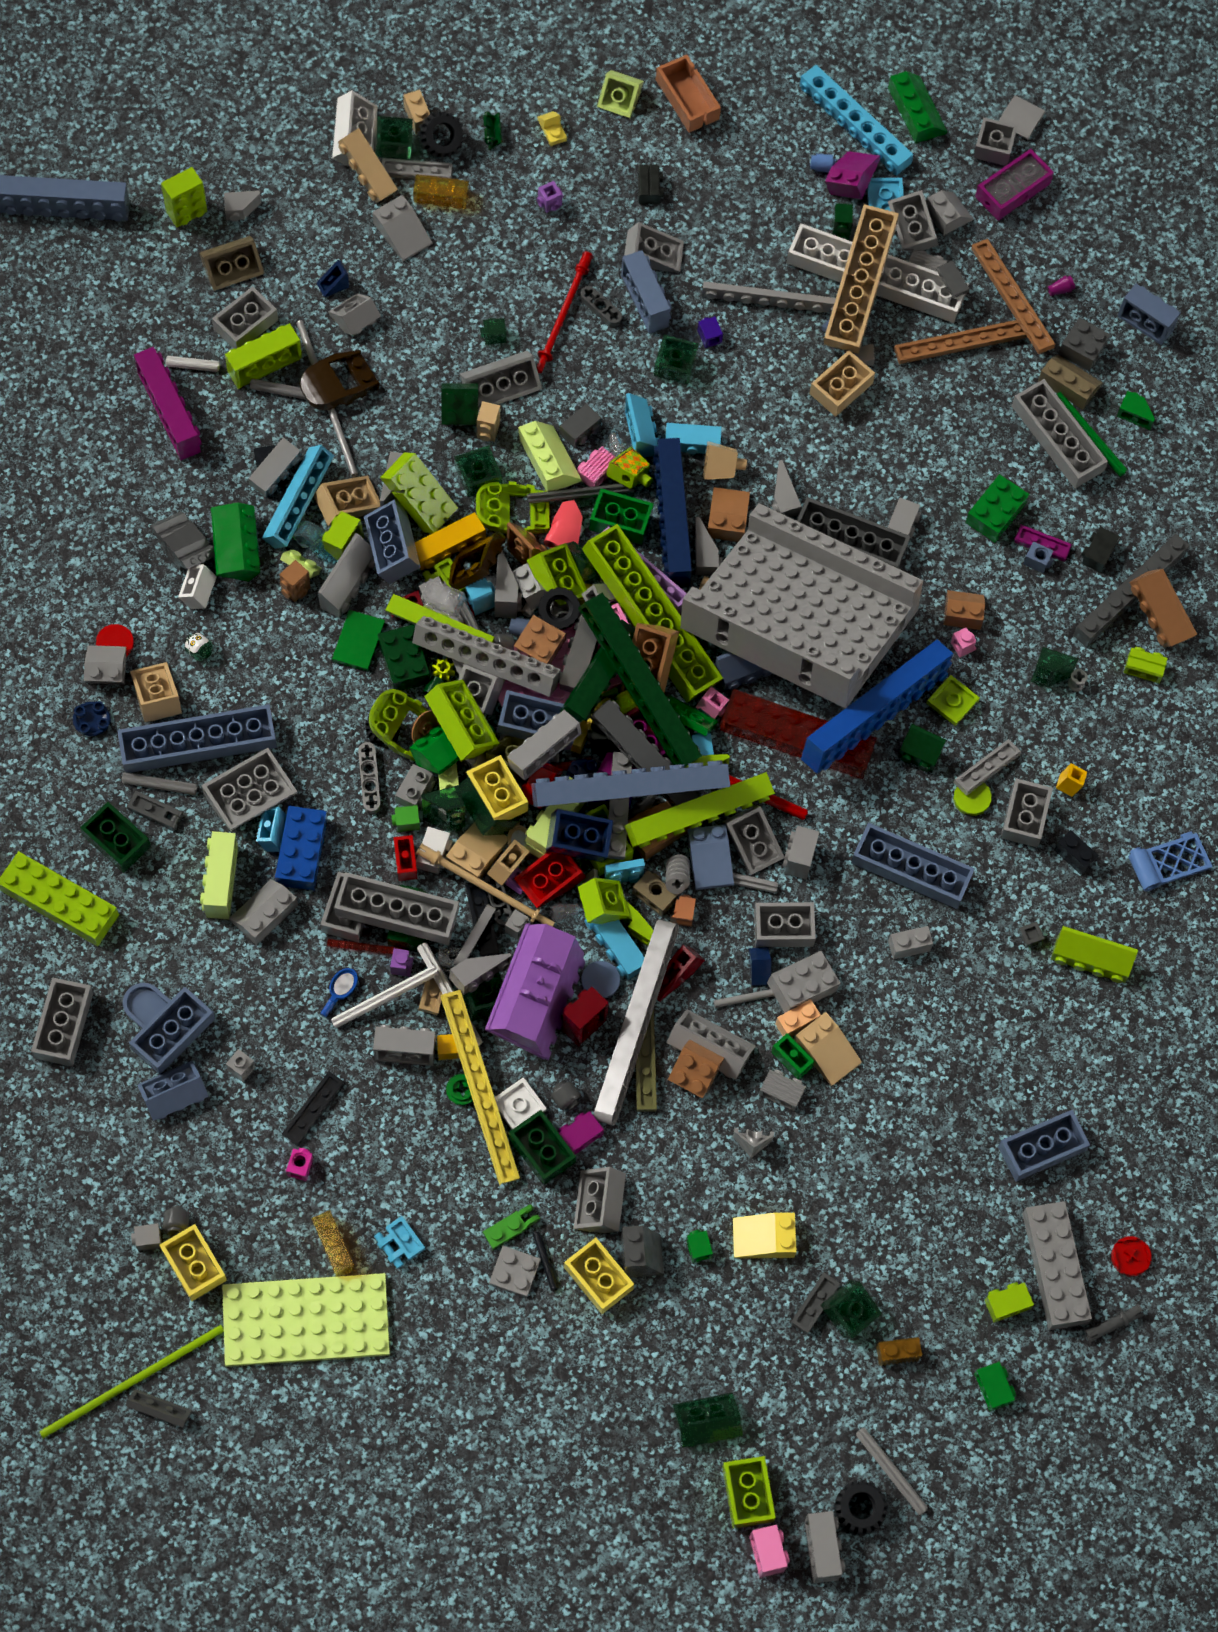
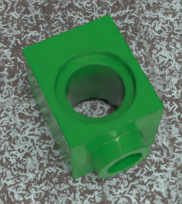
[686,1230,713,1263]

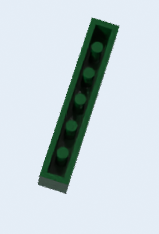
[560,619,635,723]

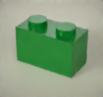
[771,1033,815,1080]
[974,1362,1016,1412]

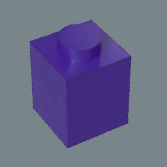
[697,316,723,348]

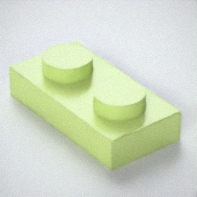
[280,550,322,578]

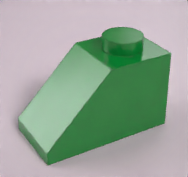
[1117,391,1155,430]

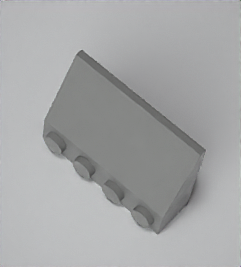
[201,748,298,831]

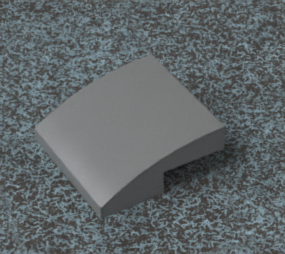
[999,95,1046,140]

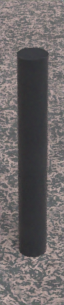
[532,1231,559,1291]

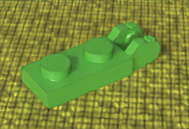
[483,1204,540,1250]

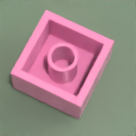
[749,1525,790,1578]

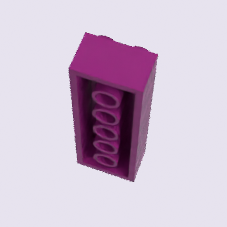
[134,346,202,461]

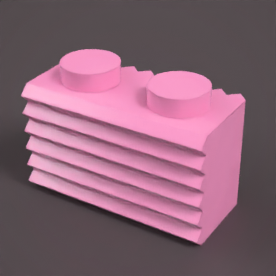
[577,447,616,487]

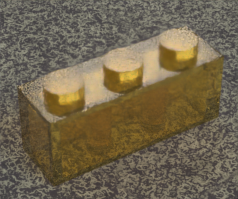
[413,174,469,209]
[311,1210,355,1277]

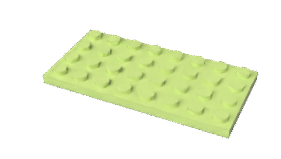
[222,1273,390,1367]

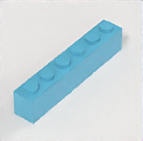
[262,445,334,549]

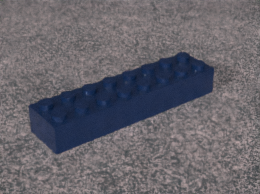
[653,438,692,588]

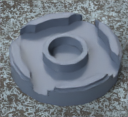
[581,961,620,998]

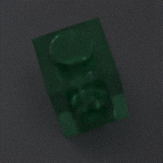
[480,318,507,345]

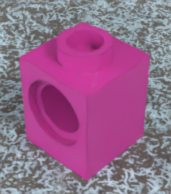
[286,1148,313,1181]

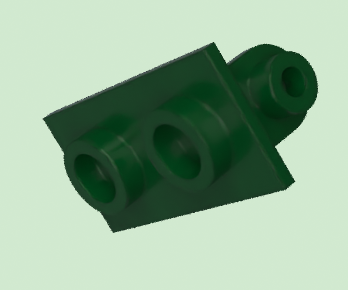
[483,112,502,150]

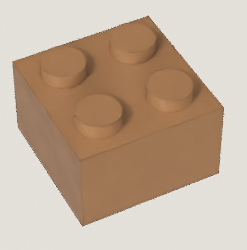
[514,615,566,664]
[668,1040,724,1098]

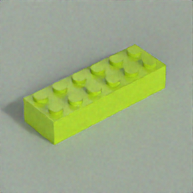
[0,851,119,947]

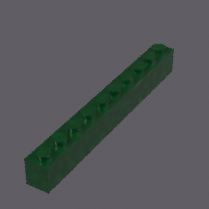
[578,592,702,767]

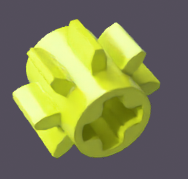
[432,658,455,682]

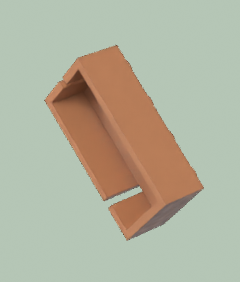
[656,55,721,133]

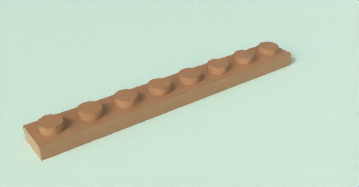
[971,239,1055,354]
[894,320,1027,364]

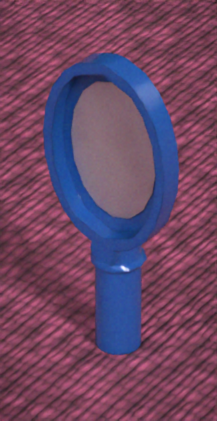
[320,968,358,1018]

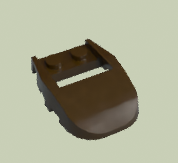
[300,350,380,410]
[449,531,506,592]

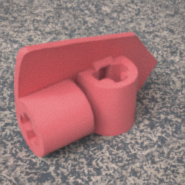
[543,500,583,557]

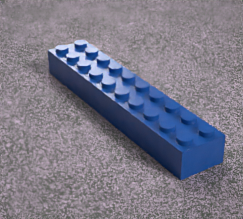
[801,640,954,774]

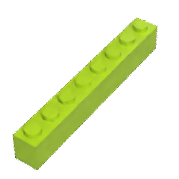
[625,772,775,848]

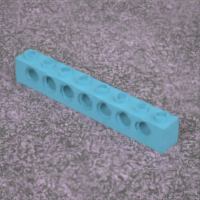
[800,65,913,176]

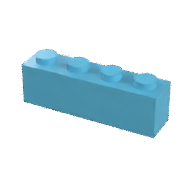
[584,917,645,980]

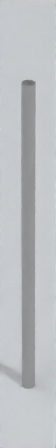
[296,320,358,477]

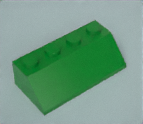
[888,71,948,144]
[211,503,260,582]
[409,723,495,775]

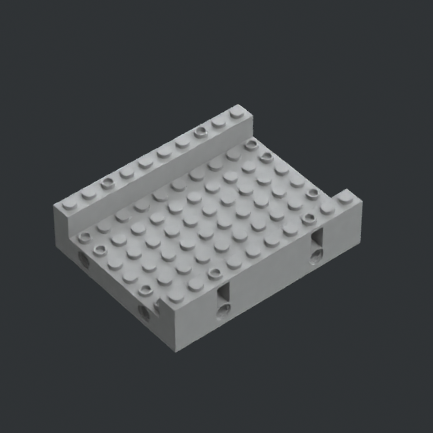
[680,503,923,709]

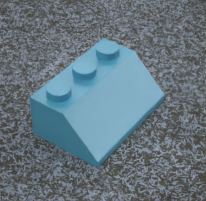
[625,393,659,458]

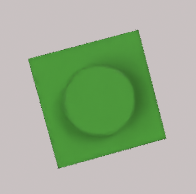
[391,805,420,832]

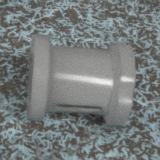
[1068,669,1088,692]

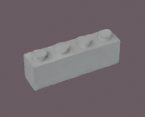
[507,710,582,780]

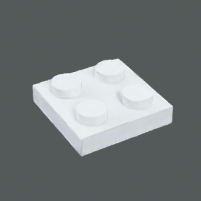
[495,1077,547,1129]

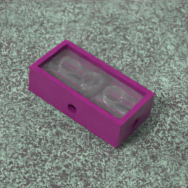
[975,149,1054,221]

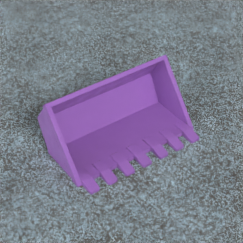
[485,923,585,1060]

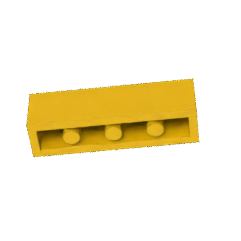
[415,512,486,571]

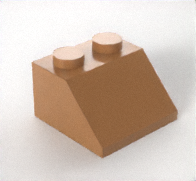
[943,590,985,630]

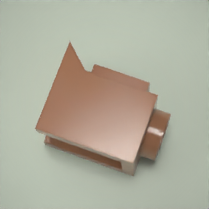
[670,895,696,927]

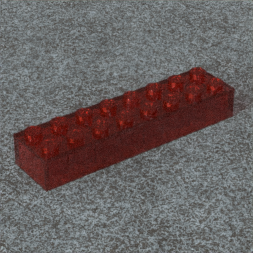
[720,689,877,779]

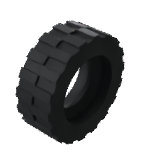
[539,587,580,630]

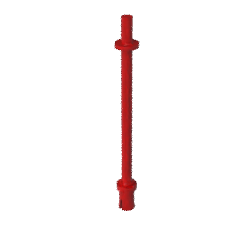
[536,251,594,374]

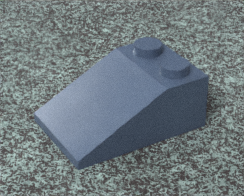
[687,824,734,890]

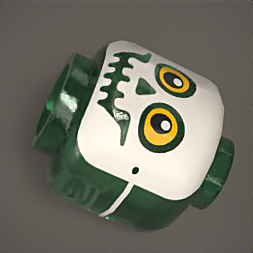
[185,633,213,661]

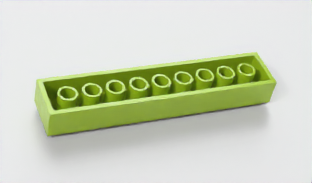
[582,524,723,703]

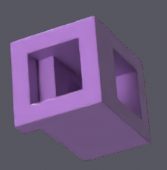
[390,948,414,977]

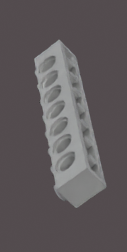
[412,616,561,697]

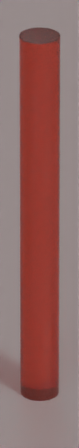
[327,939,405,955]

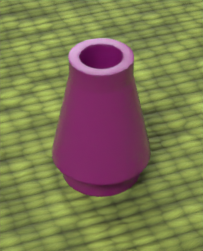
[1047,275,1075,296]

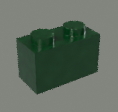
[831,203,853,240]

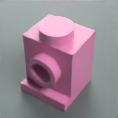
[950,627,976,658]
[695,686,729,719]

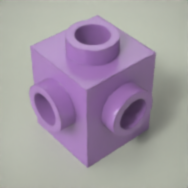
[537,181,563,213]

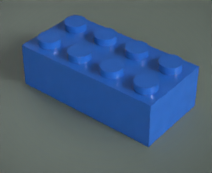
[275,806,328,891]

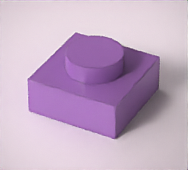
[505,868,523,895]

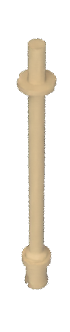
[416,843,555,927]

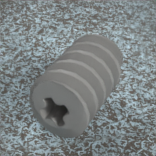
[665,854,690,894]

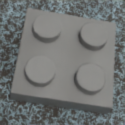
[489,1246,541,1298]

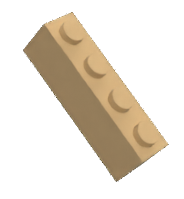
[338,128,398,203]

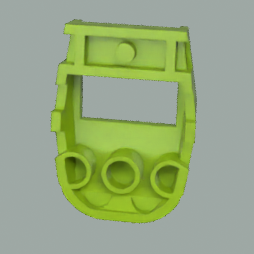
[476,481,550,534]
[369,689,428,761]

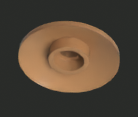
[412,710,439,743]

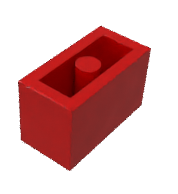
[393,835,418,881]

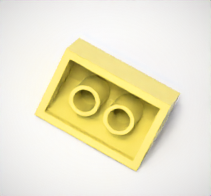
[466,755,528,820]

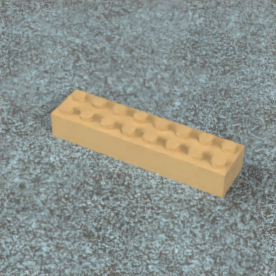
[824,204,899,354]

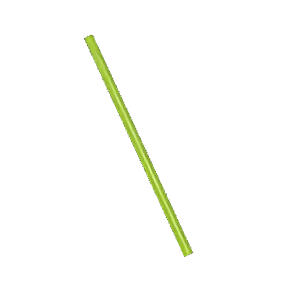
[39,1325,224,1439]

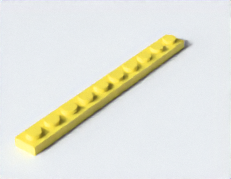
[440,990,520,1185]

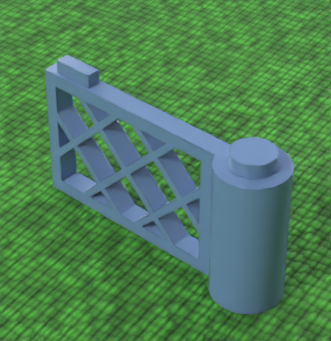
[1128,831,1213,891]

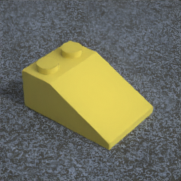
[733,1213,796,1258]

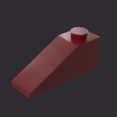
[657,945,705,1002]

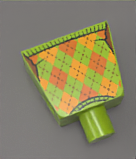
[606,447,653,488]

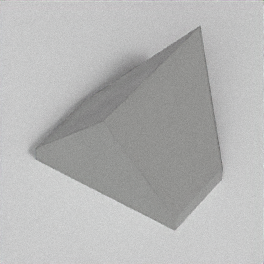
[733,1128,774,1158]

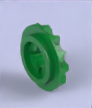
[446,1074,473,1106]

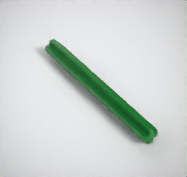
[1056,392,1127,477]

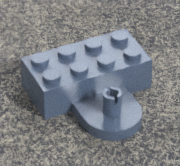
[123,983,215,1075]

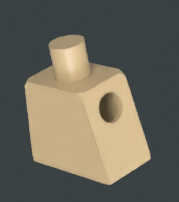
[703,441,747,480]

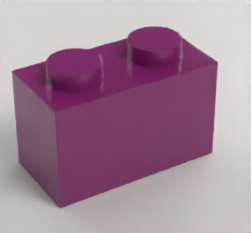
[558,1111,604,1155]

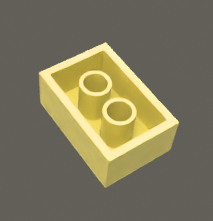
[160,1224,227,1302]
[564,1238,634,1314]

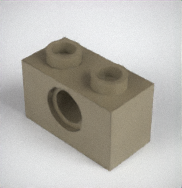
[632,871,678,917]

